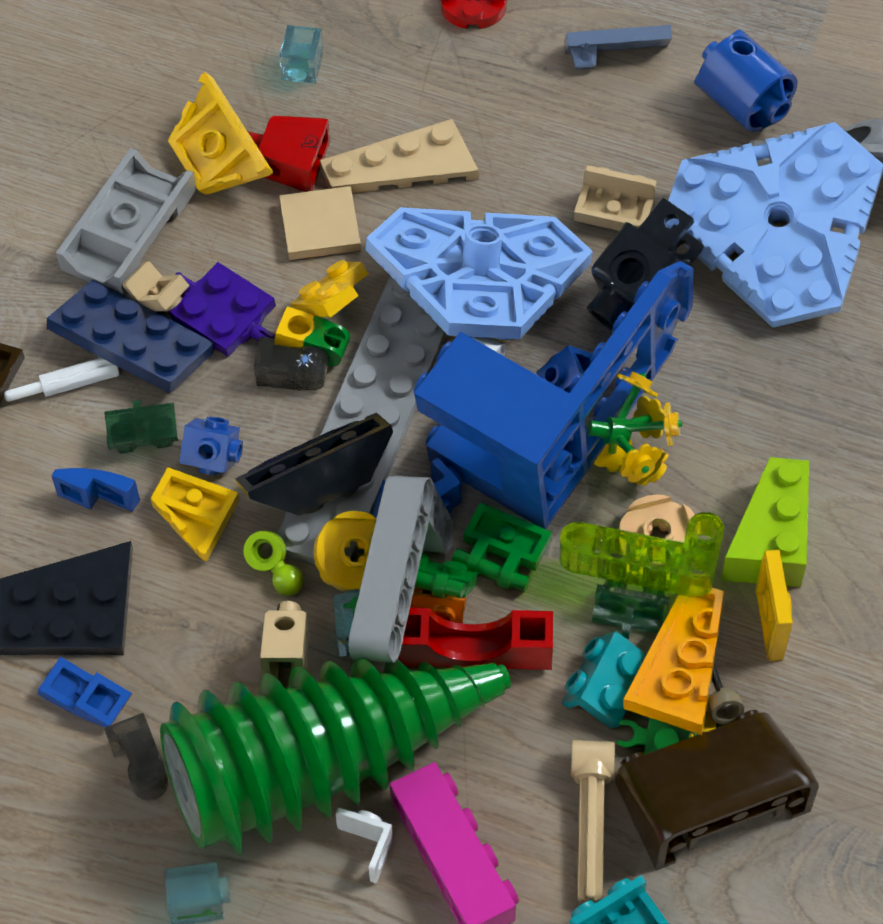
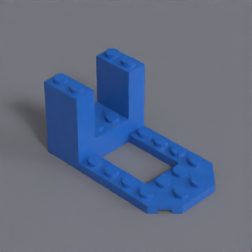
[414,261,694,529]

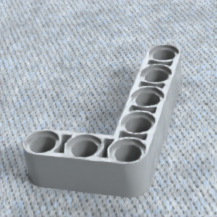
[349,476,454,663]

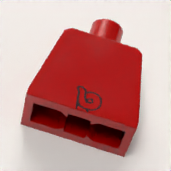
[247,115,330,192]

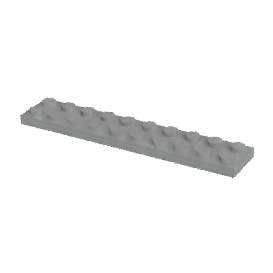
[277,276,447,566]

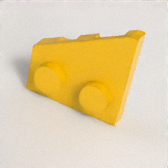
[150,467,240,561]

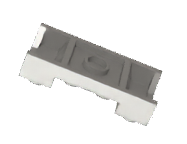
[56,148,196,296]

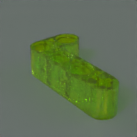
[559,512,724,598]

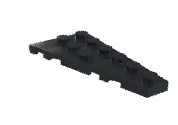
[0,541,133,655]

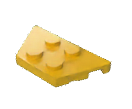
[168,72,273,195]

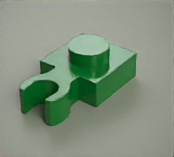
[616,718,692,755]

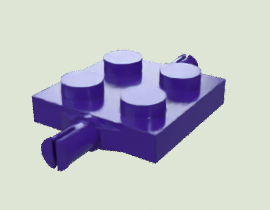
[170,262,276,357]

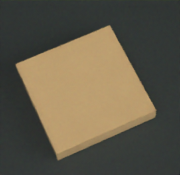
[279,186,361,260]

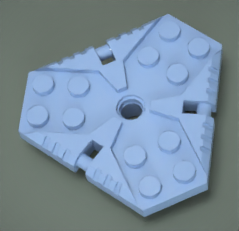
[666,122,883,328]
[365,207,593,340]

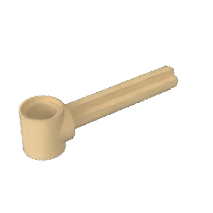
[571,740,615,903]

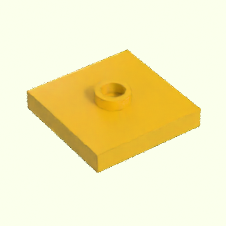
[755,550,793,661]

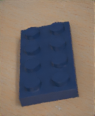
[47,280,214,394]

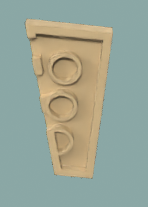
[319,119,479,193]

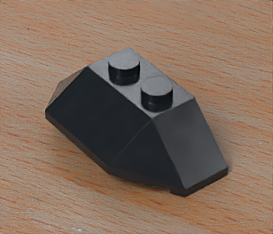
[235,412,393,516]

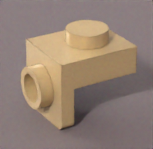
[123,261,189,312]

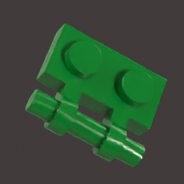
[451,503,552,592]
[415,553,478,599]

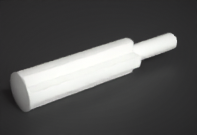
[4,358,120,402]

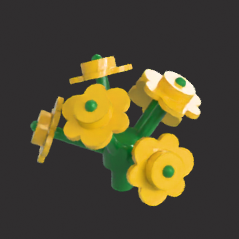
[587,371,683,486]

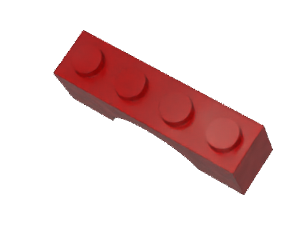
[398,608,553,670]

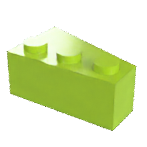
[721,457,810,587]

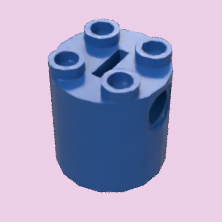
[694,29,798,132]

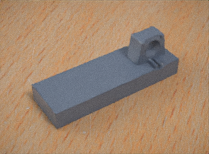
[564,25,672,70]

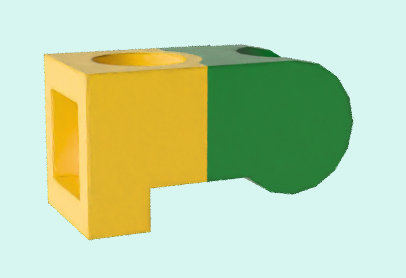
[274,306,351,367]

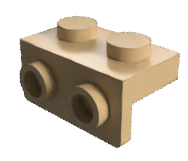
[574,165,657,231]

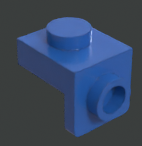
[431,458,463,514]

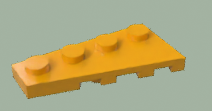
[623,580,724,735]

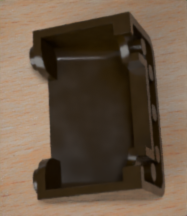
[615,710,819,870]

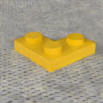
[290,260,369,318]

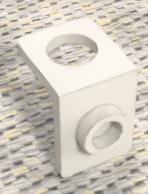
[335,808,393,883]

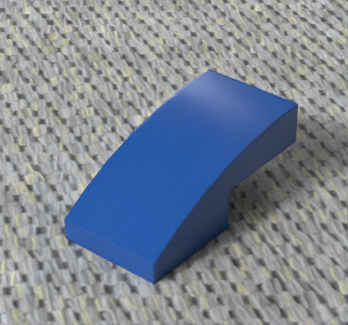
[51,468,140,512]
[38,656,132,729]

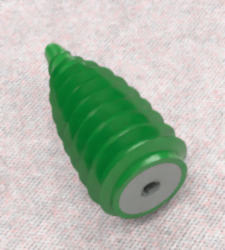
[160,658,511,855]

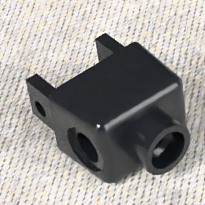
[587,197,704,331]

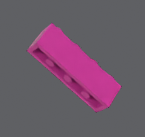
[389,762,519,924]

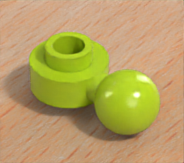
[243,531,304,596]

